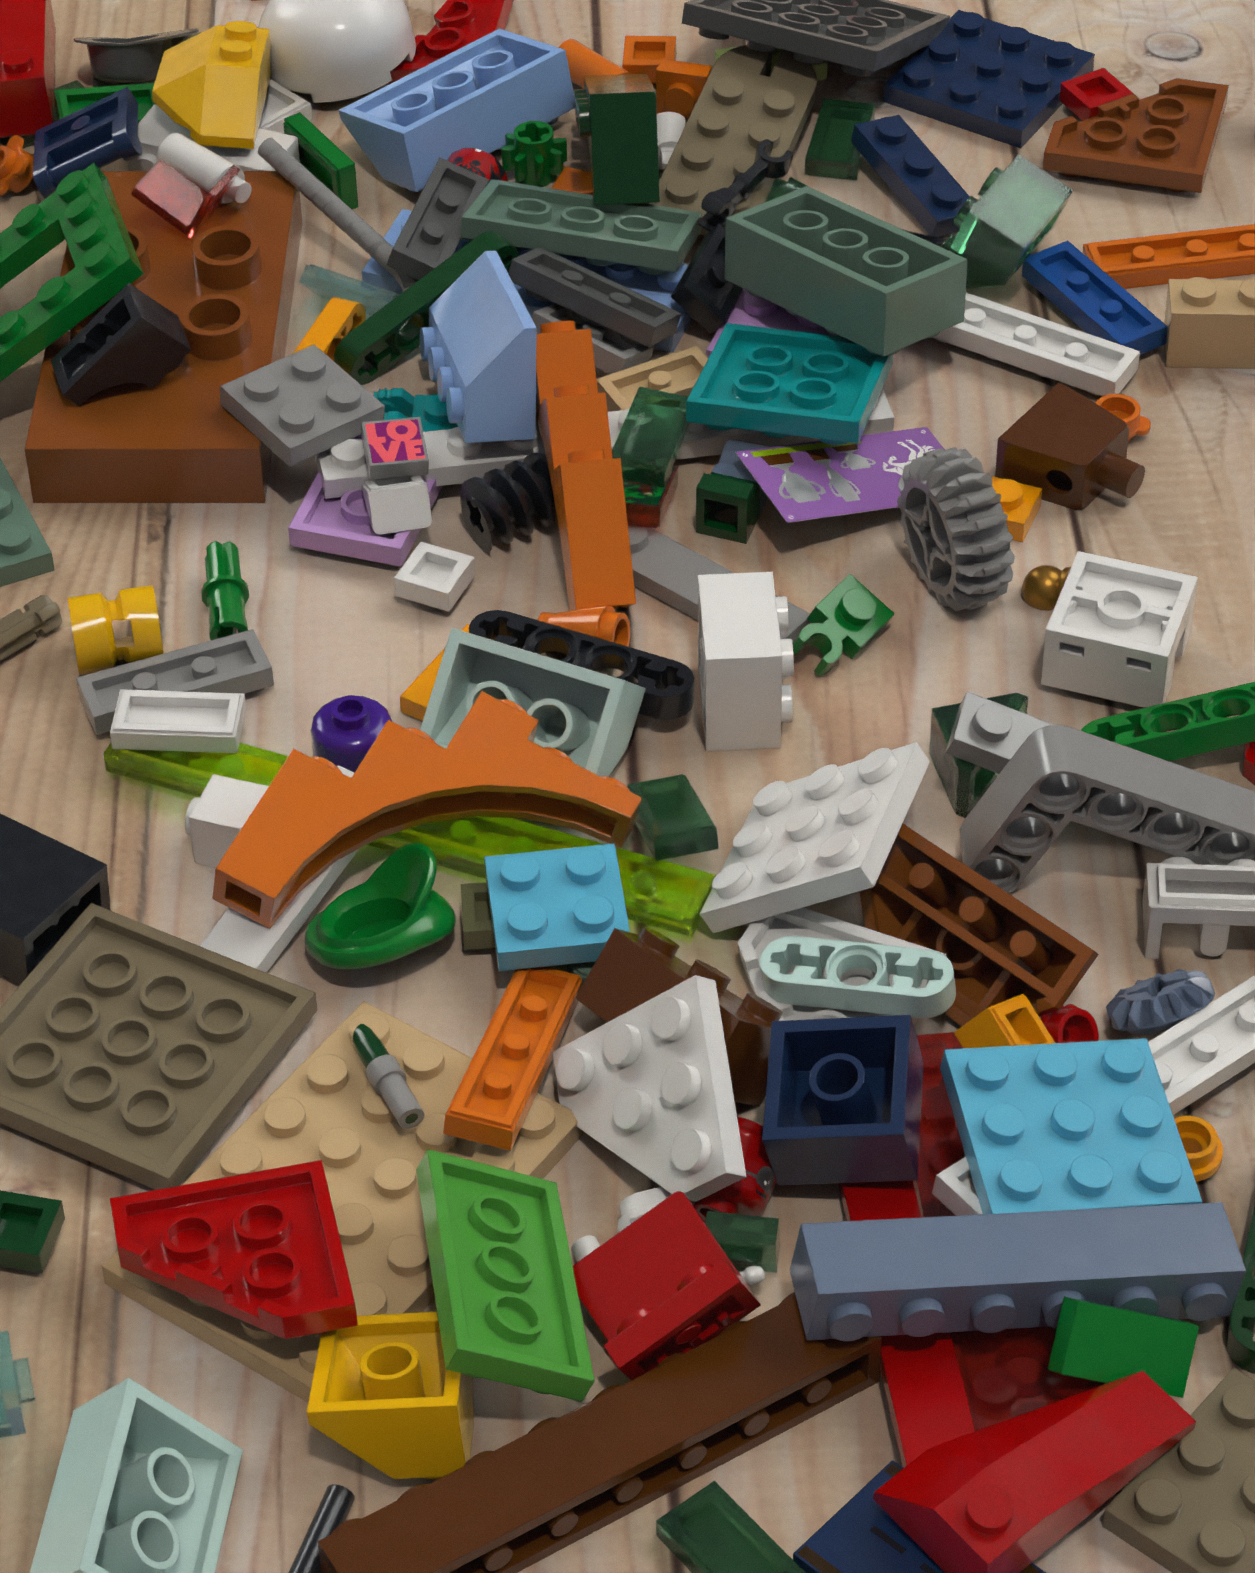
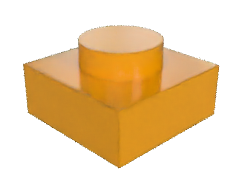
[992,476,1042,542]

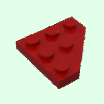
[110,1160,358,1339]

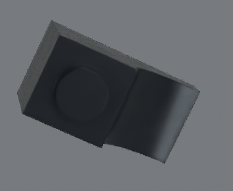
[51,283,191,406]

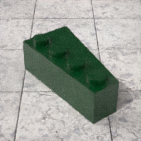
[574,73,660,205]

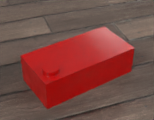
[0,0,56,138]

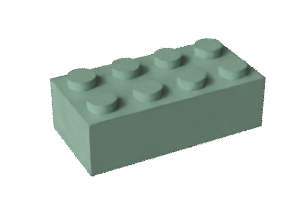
[725,186,968,357]

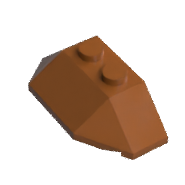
[860,823,1099,1026]

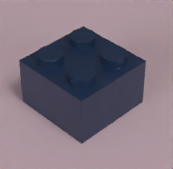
[762,1015,924,1185]

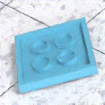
[940,1038,1202,1214]

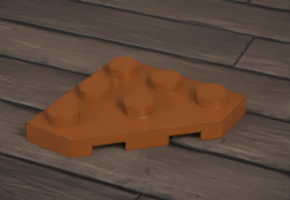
[1043,78,1229,193]

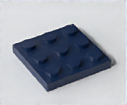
[883,10,1095,148]

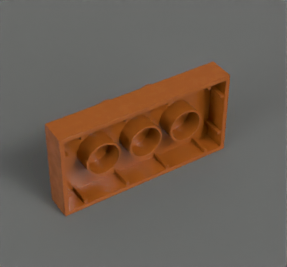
[25,171,302,503]

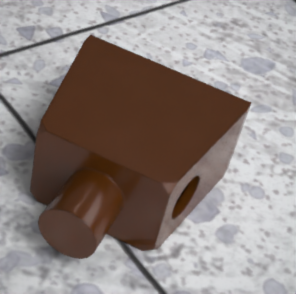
[995,382,1145,510]

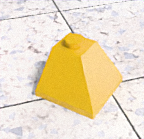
[306,1312,474,1479]

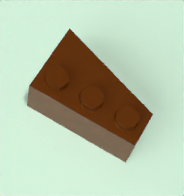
[576,927,783,1107]

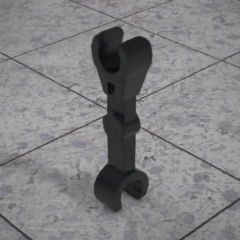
[698,139,792,231]

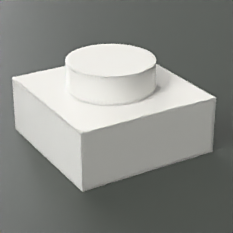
[394,542,475,612]

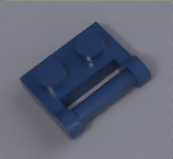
[33,87,143,198]

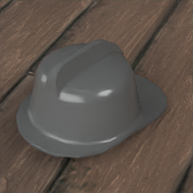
[74,28,199,87]

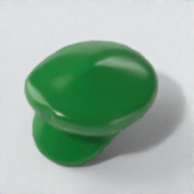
[304,843,456,970]

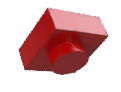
[1059,68,1134,120]

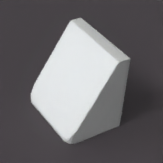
[362,475,432,535]

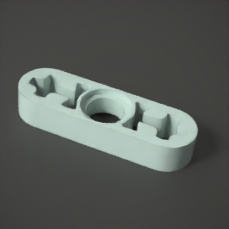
[760,936,956,1018]

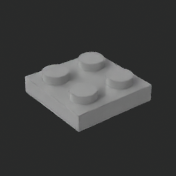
[220,345,385,467]

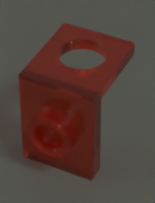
[131,159,240,239]

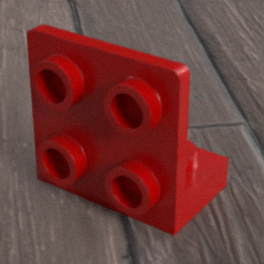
[573,1191,761,1380]

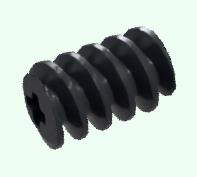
[460,452,556,552]

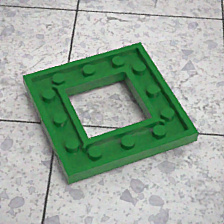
[0,162,144,382]

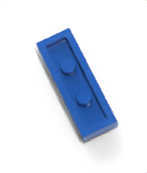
[1022,240,1168,355]

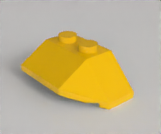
[152,21,271,149]

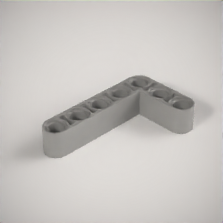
[959,724,1255,893]

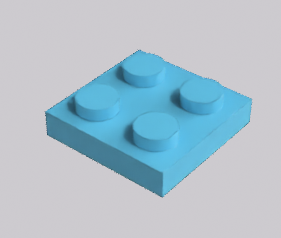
[484,843,630,971]

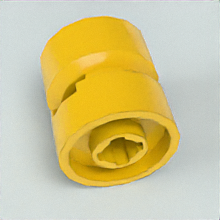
[67,585,164,675]

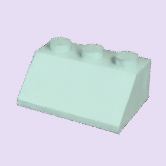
[420,628,646,777]
[30,1378,243,1573]

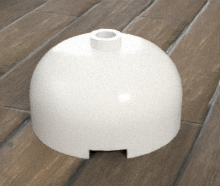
[258,0,416,103]

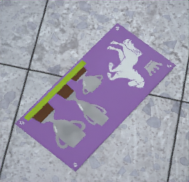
[735,427,945,523]

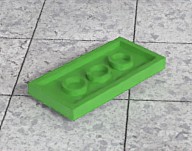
[416,1149,595,1402]

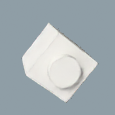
[185,774,269,867]

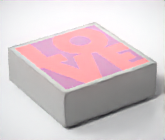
[361,417,429,480]

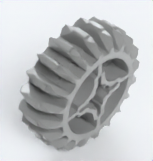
[897,447,1015,611]

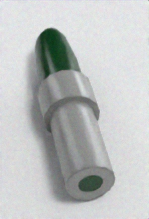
[353,1024,424,1129]

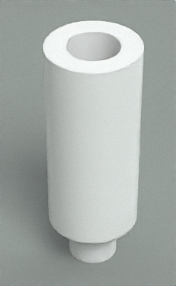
[157,133,252,203]

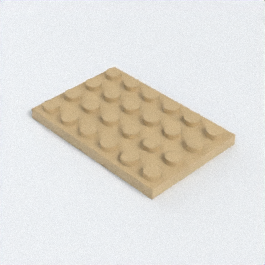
[102,1001,584,1402]

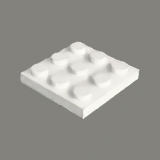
[700,742,930,933]

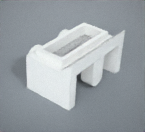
[1142,857,1255,959]

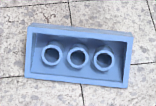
[339,28,575,192]
[419,251,537,443]

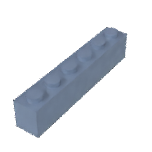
[790,1202,1246,1341]

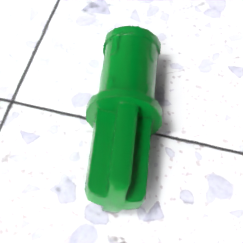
[201,541,249,640]

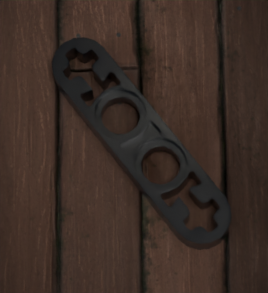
[469,610,694,720]

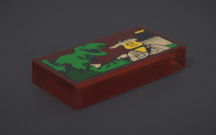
[621,461,679,528]

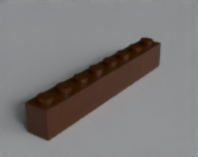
[317,1292,882,1573]

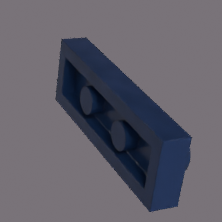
[850,115,982,237]

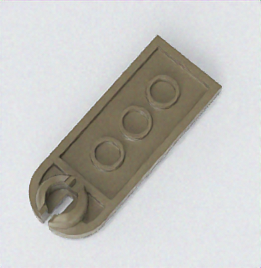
[648,45,817,235]

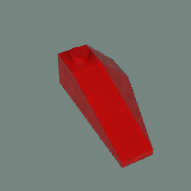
[873,1370,1196,1573]

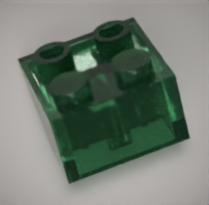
[941,154,1074,289]

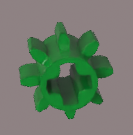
[501,121,567,187]

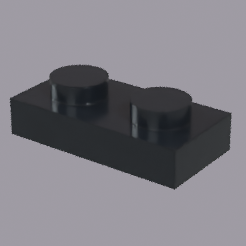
[671,224,744,334]

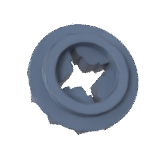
[1106,969,1215,1035]

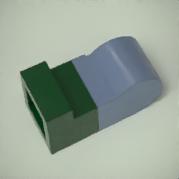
[696,438,768,544]

